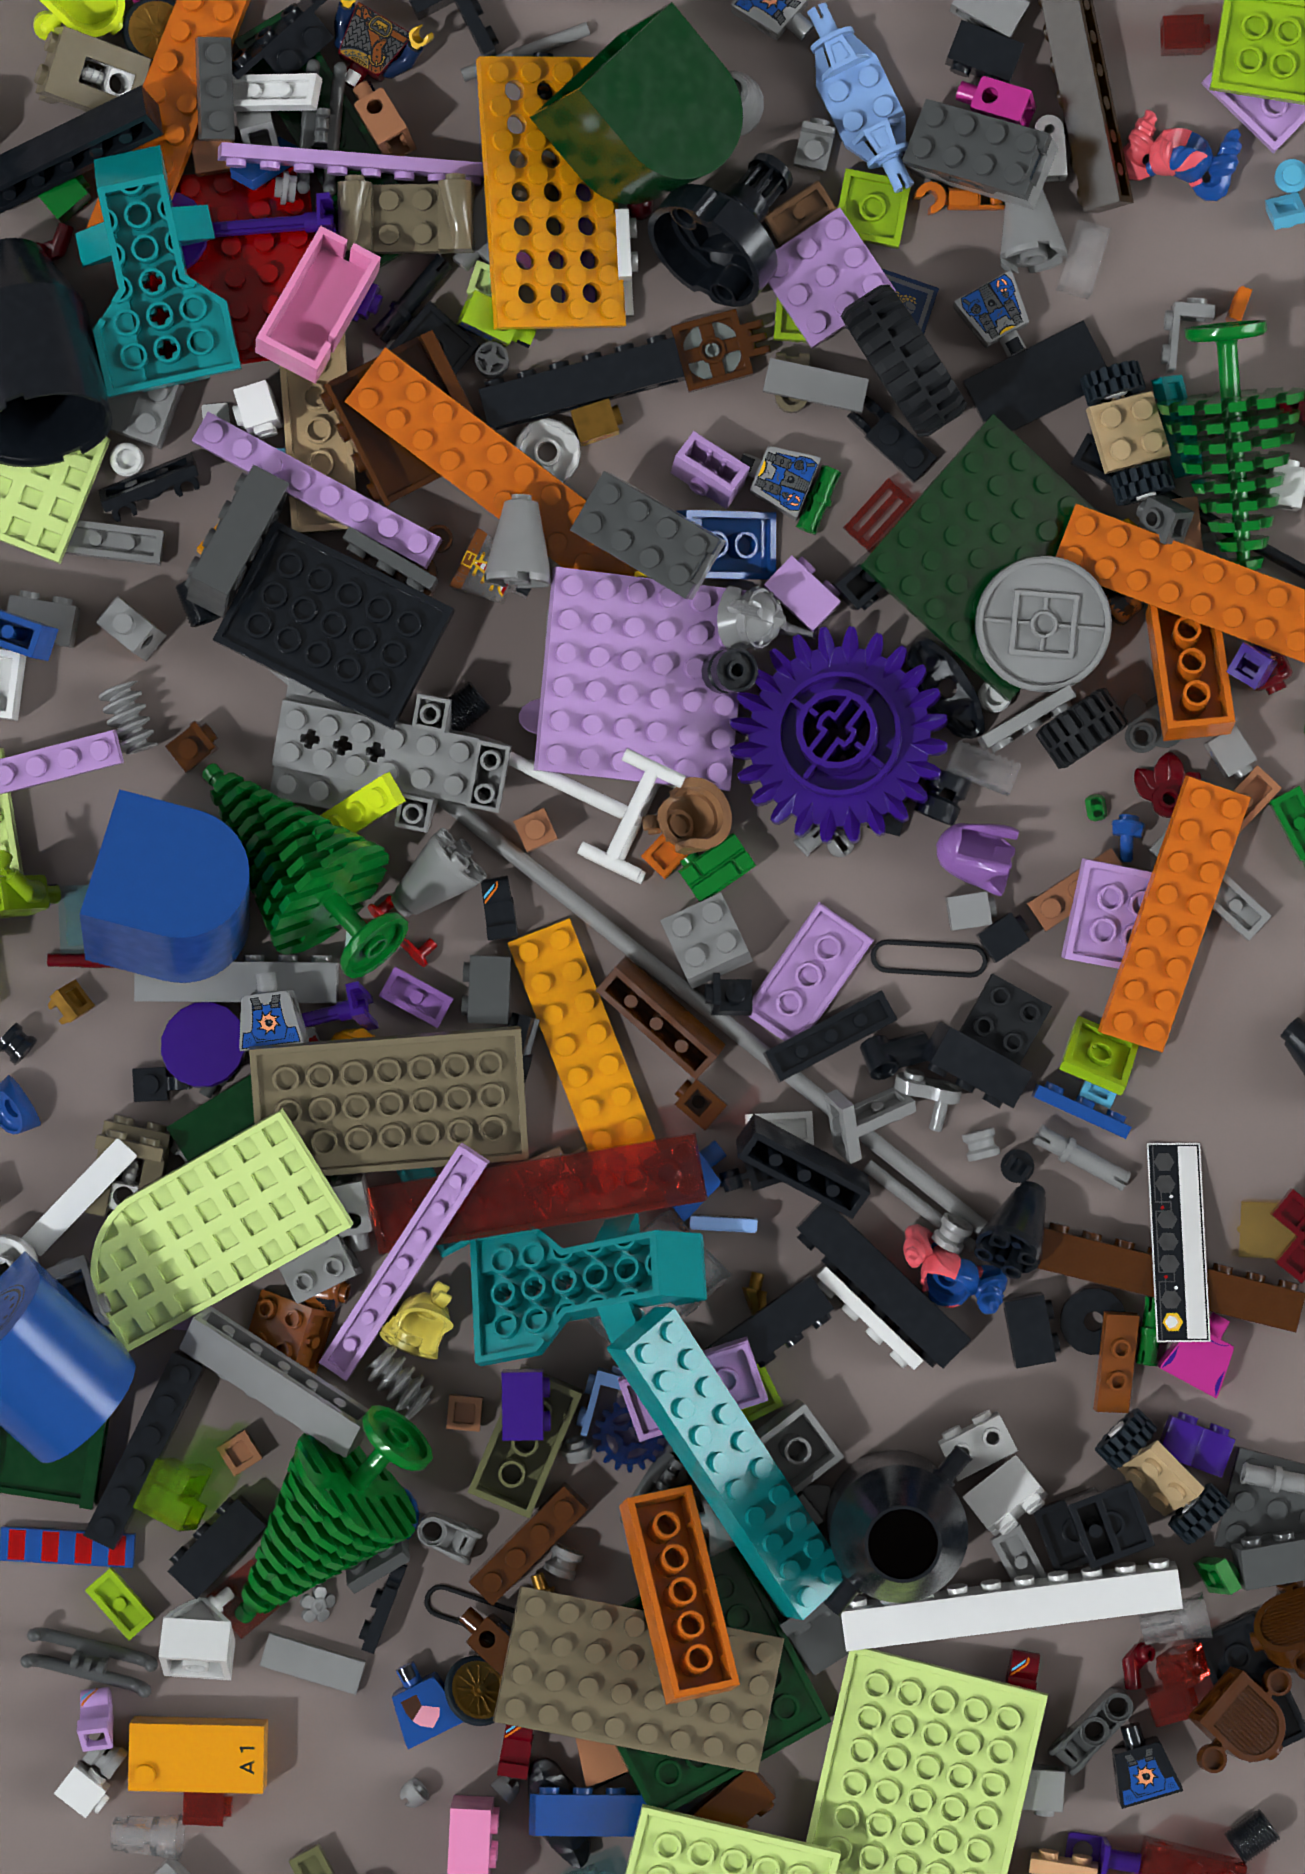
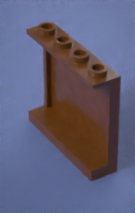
[320,330,476,507]

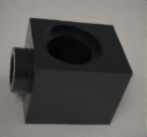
[976,912,1031,963]

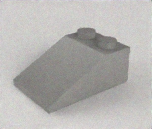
[98,357,185,450]

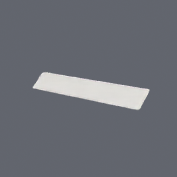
[22,1139,137,1256]

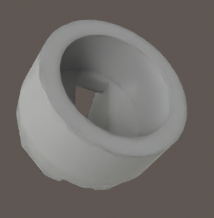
[827,830,854,857]
[490,1776,520,1804]
[400,1777,429,1808]

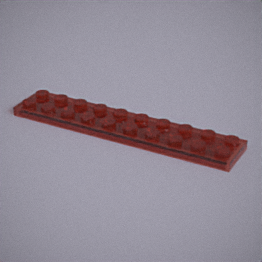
[367,1133,708,1255]

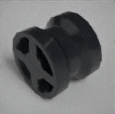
[0,1023,37,1065]

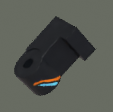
[481,875,519,941]

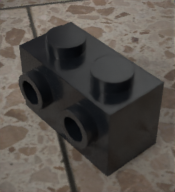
[831,540,883,610]

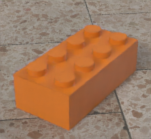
[1145,604,1235,741]

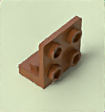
[248,1289,336,1375]

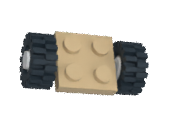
[1080,360,1176,506]
[1095,1408,1231,1545]

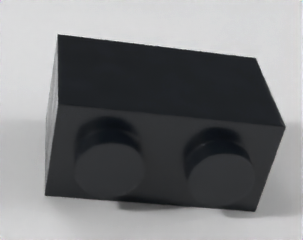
[945,20,1024,83]
[1003,1292,1061,1369]

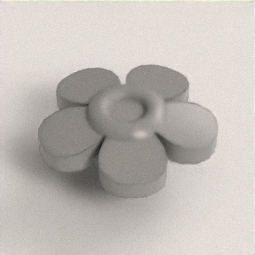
[300,1585,335,1623]

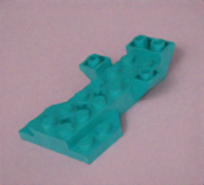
[75,145,242,398]
[470,1213,707,1366]

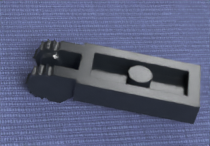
[847,396,937,483]

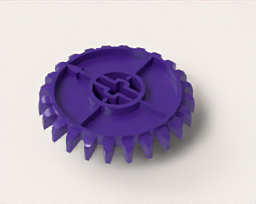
[730,626,948,844]

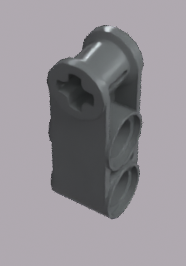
[1047,1687,1134,1776]

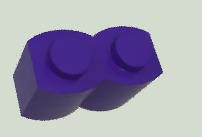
[1159,1411,1236,1478]

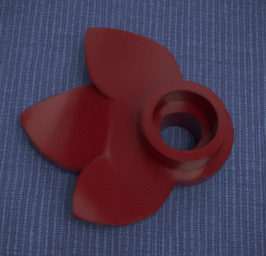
[1134,752,1201,818]

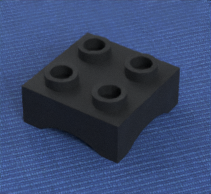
[959,974,1052,1065]

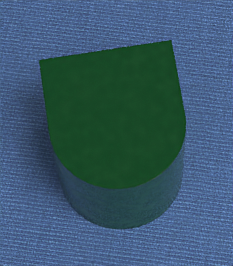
[530,2,743,205]

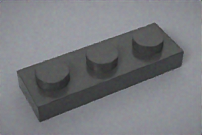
[195,37,235,142]
[343,526,439,592]

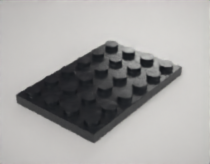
[213,521,455,730]

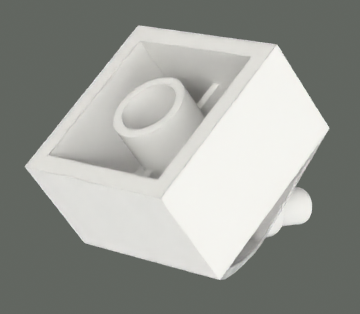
[159,1587,235,1680]

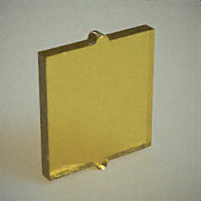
[1236,1201,1295,1259]

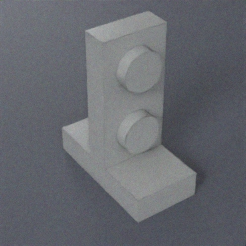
[825,1087,916,1164]

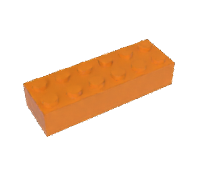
[619,1485,740,1705]

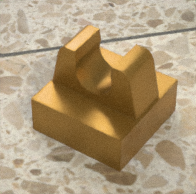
[48,979,95,1024]

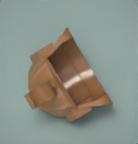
[642,777,732,855]

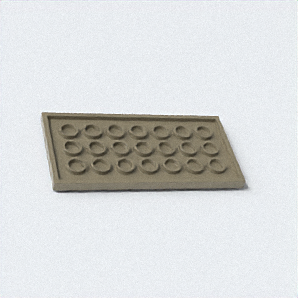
[249,1026,529,1176]
[493,1586,784,1773]

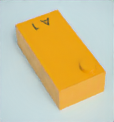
[128,1716,268,1794]

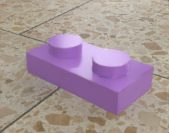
[379,966,454,1028]

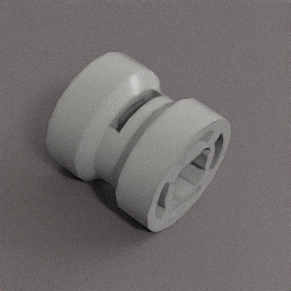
[82,1733,129,1779]

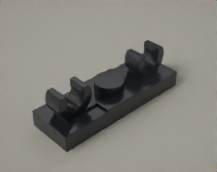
[98,453,200,522]

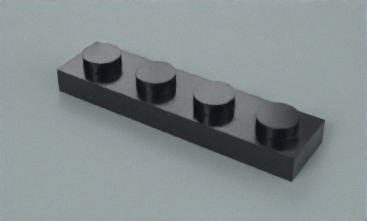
[763,990,898,1083]

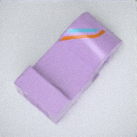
[77,1687,114,1752]

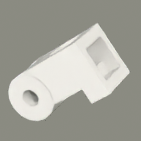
[1034,115,1068,182]

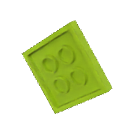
[1209,0,1305,105]

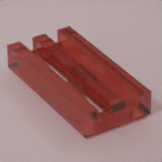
[843,478,913,551]

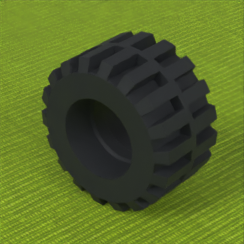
[1036,688,1129,769]

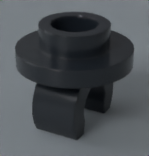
[1000,1149,1034,1183]

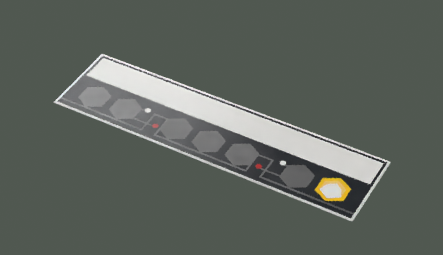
[1147,1143,1211,1342]

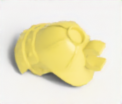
[380,1281,454,1359]

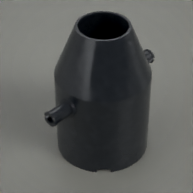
[0,238,112,467]
[824,1445,973,1616]

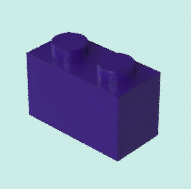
[501,1369,551,1441]

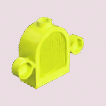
[33,0,125,40]

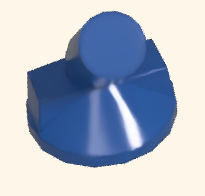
[1112,814,1145,862]

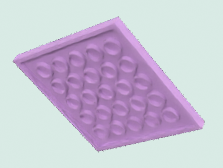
[534,567,747,791]

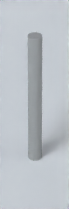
[460,22,590,82]
[863,1160,976,1253]

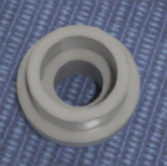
[274,171,297,205]
[560,1435,594,1464]

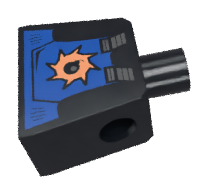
[1112,1722,1183,1809]

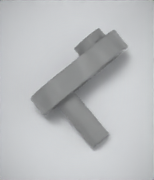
[894,1068,962,1132]

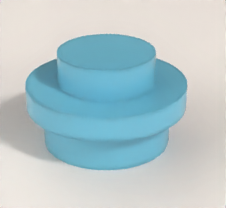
[1274,159,1305,193]

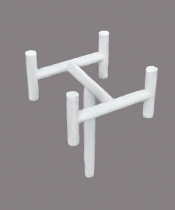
[508,748,686,884]

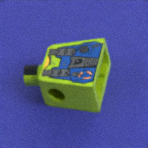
[456,290,536,348]

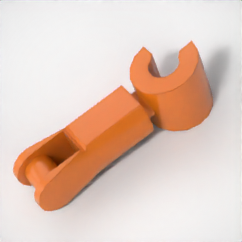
[912,181,1005,216]

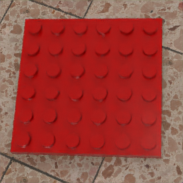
[117,166,316,364]

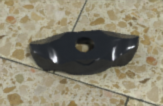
[907,637,985,739]
[528,1758,591,1869]

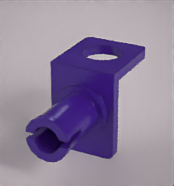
[1064,1831,1141,1874]

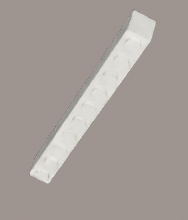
[841,1558,1183,1651]

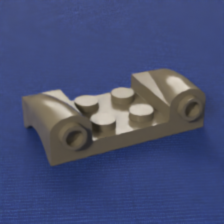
[337,173,475,255]

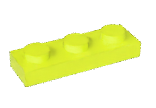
[320,772,406,833]

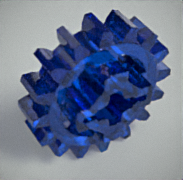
[593,1400,664,1473]

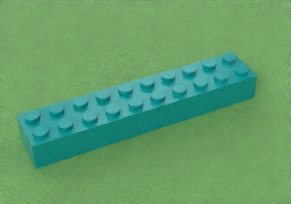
[606,1306,843,1620]

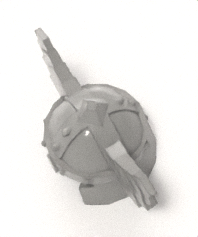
[717,585,816,650]

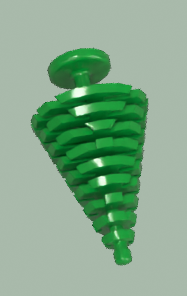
[1156,320,1305,570]
[202,763,408,979]
[234,1405,433,1624]

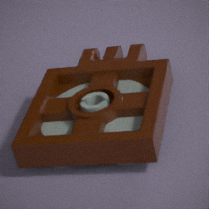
[671,309,772,393]

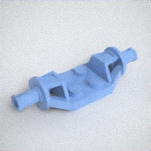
[807,2,914,193]

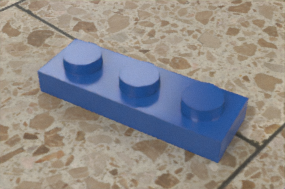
[1031,1081,1131,1139]

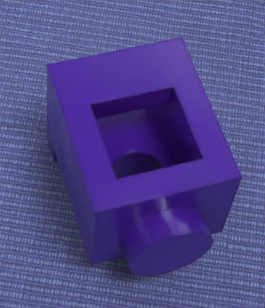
[1226,642,1278,689]

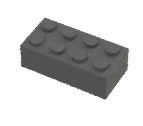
[185,464,290,618]

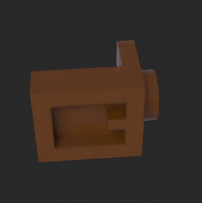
[165,721,219,773]

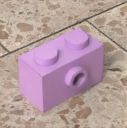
[671,431,750,509]
[764,555,841,632]

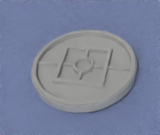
[975,555,1112,692]

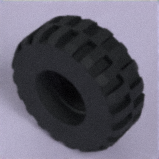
[841,284,967,437]

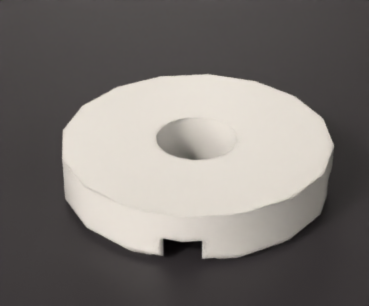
[515,418,581,482]

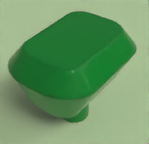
[1085,794,1107,821]

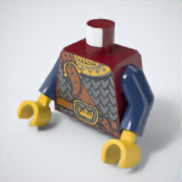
[334,0,434,89]

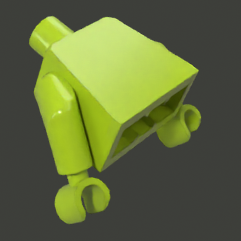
[0,850,61,918]

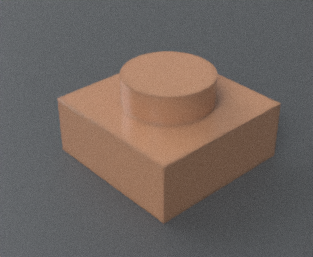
[446,1394,483,1432]
[216,1429,264,1477]

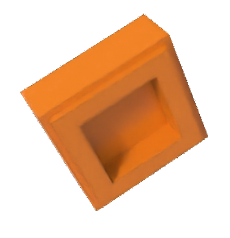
[1225,286,1252,322]
[641,833,688,879]

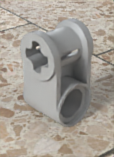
[417,1512,484,1565]

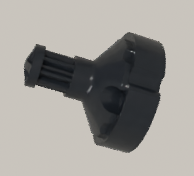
[648,153,793,307]

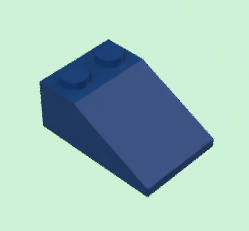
[676,510,776,580]

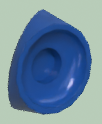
[0,1075,41,1135]

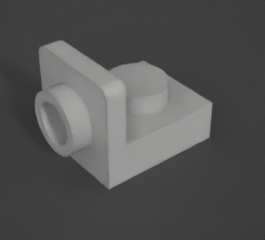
[793,118,836,173]

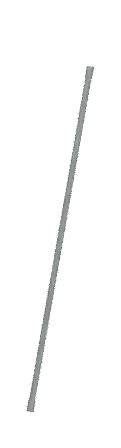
[267,668,988,1235]

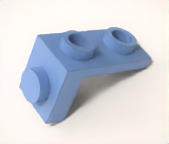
[576,1365,624,1437]

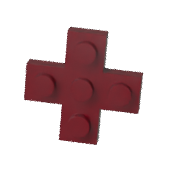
[1270,1188,1305,1284]

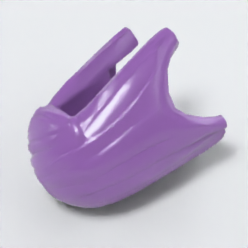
[936,823,1019,896]

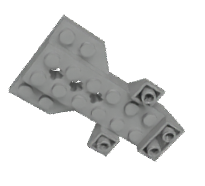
[270,679,512,833]

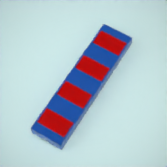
[0,1526,136,1568]

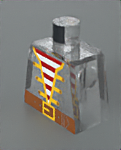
[449,528,533,604]

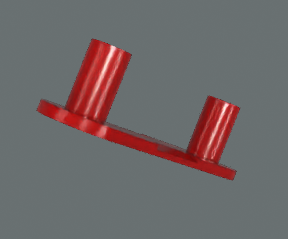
[368,895,437,967]

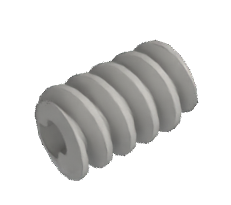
[98,681,158,755]
[363,1345,433,1420]

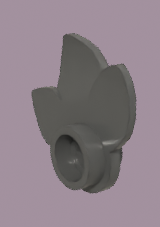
[1123,694,1182,753]

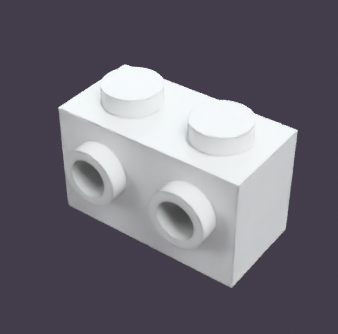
[232,380,284,439]
[938,1410,1018,1481]

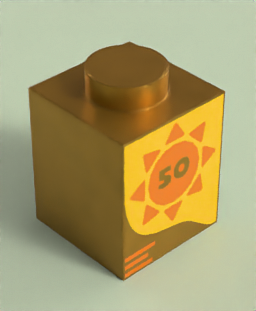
[570,398,624,447]

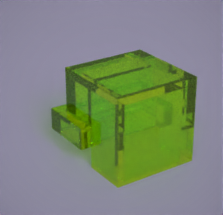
[133,1457,213,1532]

